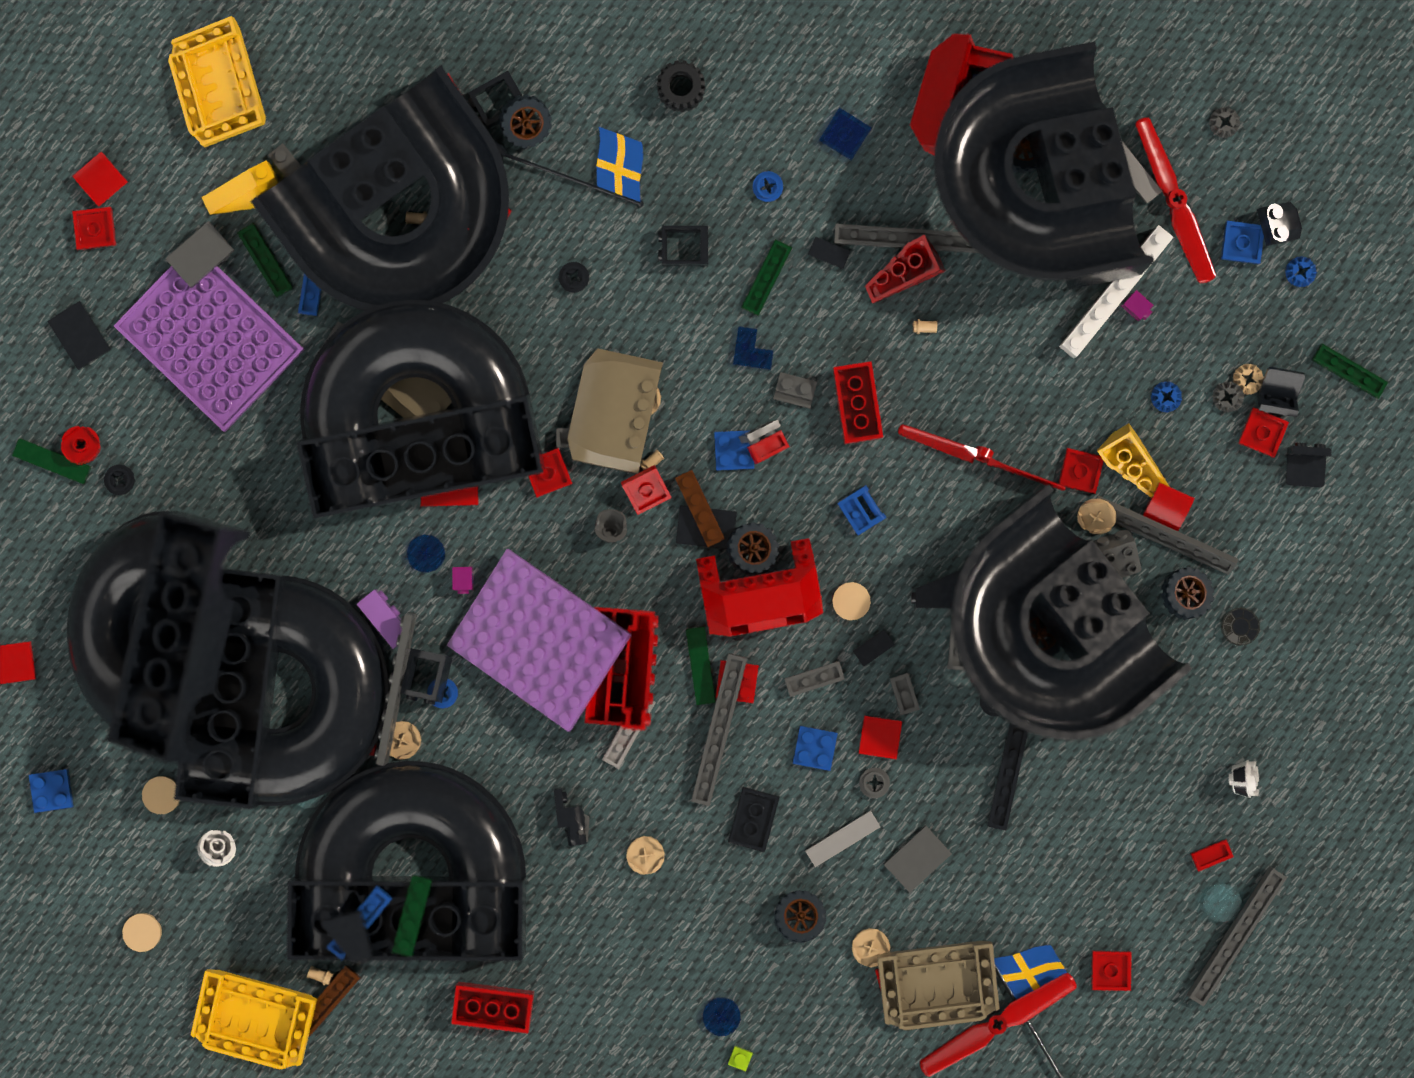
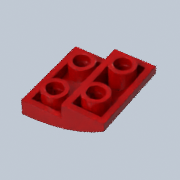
[72,151,128,207]
[1143,482,1195,531]

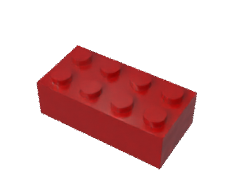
[832,361,883,445]
[451,982,535,1033]

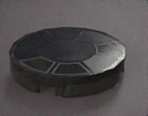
[1221,608,1260,646]

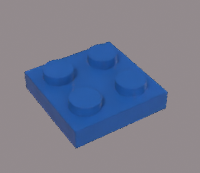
[1221,221,1264,264]
[714,430,754,471]
[793,726,838,771]
[29,769,74,813]

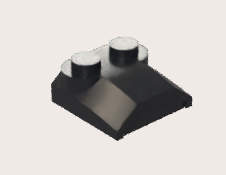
[1257,202,1302,246]

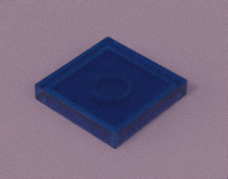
[819,107,872,161]

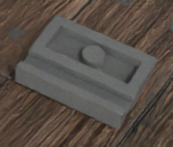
[773,372,817,409]

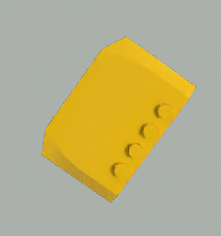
[168,16,266,147]
[191,969,317,1069]

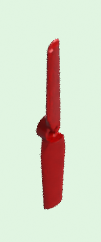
[1135,117,1216,283]
[898,424,1066,491]
[919,973,1077,1077]

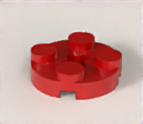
[61,426,101,465]

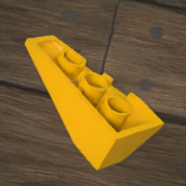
[201,161,279,215]
[1097,423,1170,498]

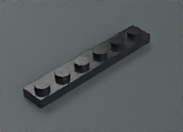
[987,723,1028,831]

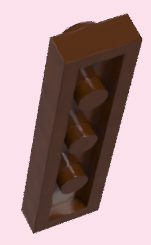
[675,470,725,547]
[309,965,361,1037]

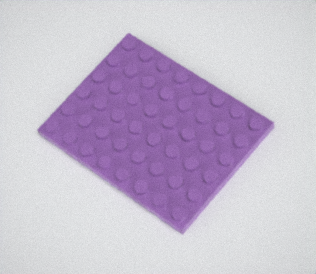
[114,266,305,432]
[447,549,632,732]

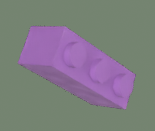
[357,589,402,649]

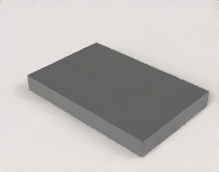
[166,221,235,288]
[884,825,952,893]

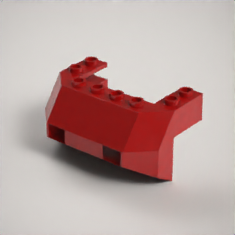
[910,34,1014,155]
[696,538,823,636]
[585,607,659,730]

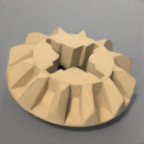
[1233,364,1264,395]

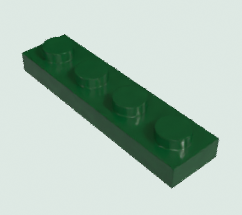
[392,875,432,956]

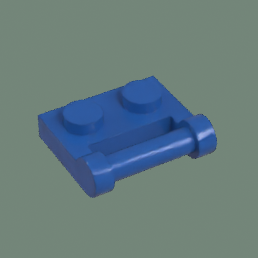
[837,485,887,536]

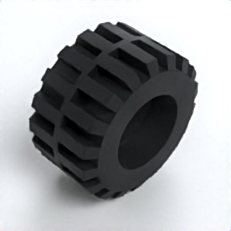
[657,60,705,112]

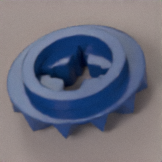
[753,171,783,202]
[1286,256,1317,287]
[1151,382,1182,412]
[427,679,458,708]

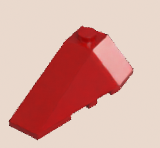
[865,235,946,303]

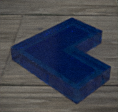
[733,326,774,370]

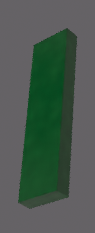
[237,223,293,298]
[741,239,792,316]
[1312,343,1388,399]
[12,438,91,484]
[686,626,716,705]

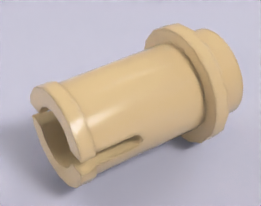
[406,211,428,225]
[913,319,937,334]
[640,449,665,470]
[307,966,333,986]

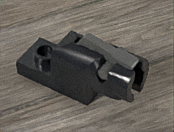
[554,787,590,846]

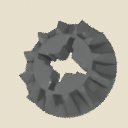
[1209,107,1240,138]
[1213,382,1244,412]
[859,767,890,798]

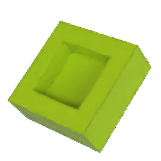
[728,1046,753,1072]

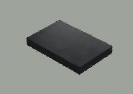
[47,301,112,370]
[676,505,737,549]
[728,787,780,852]

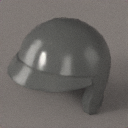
[594,509,627,543]

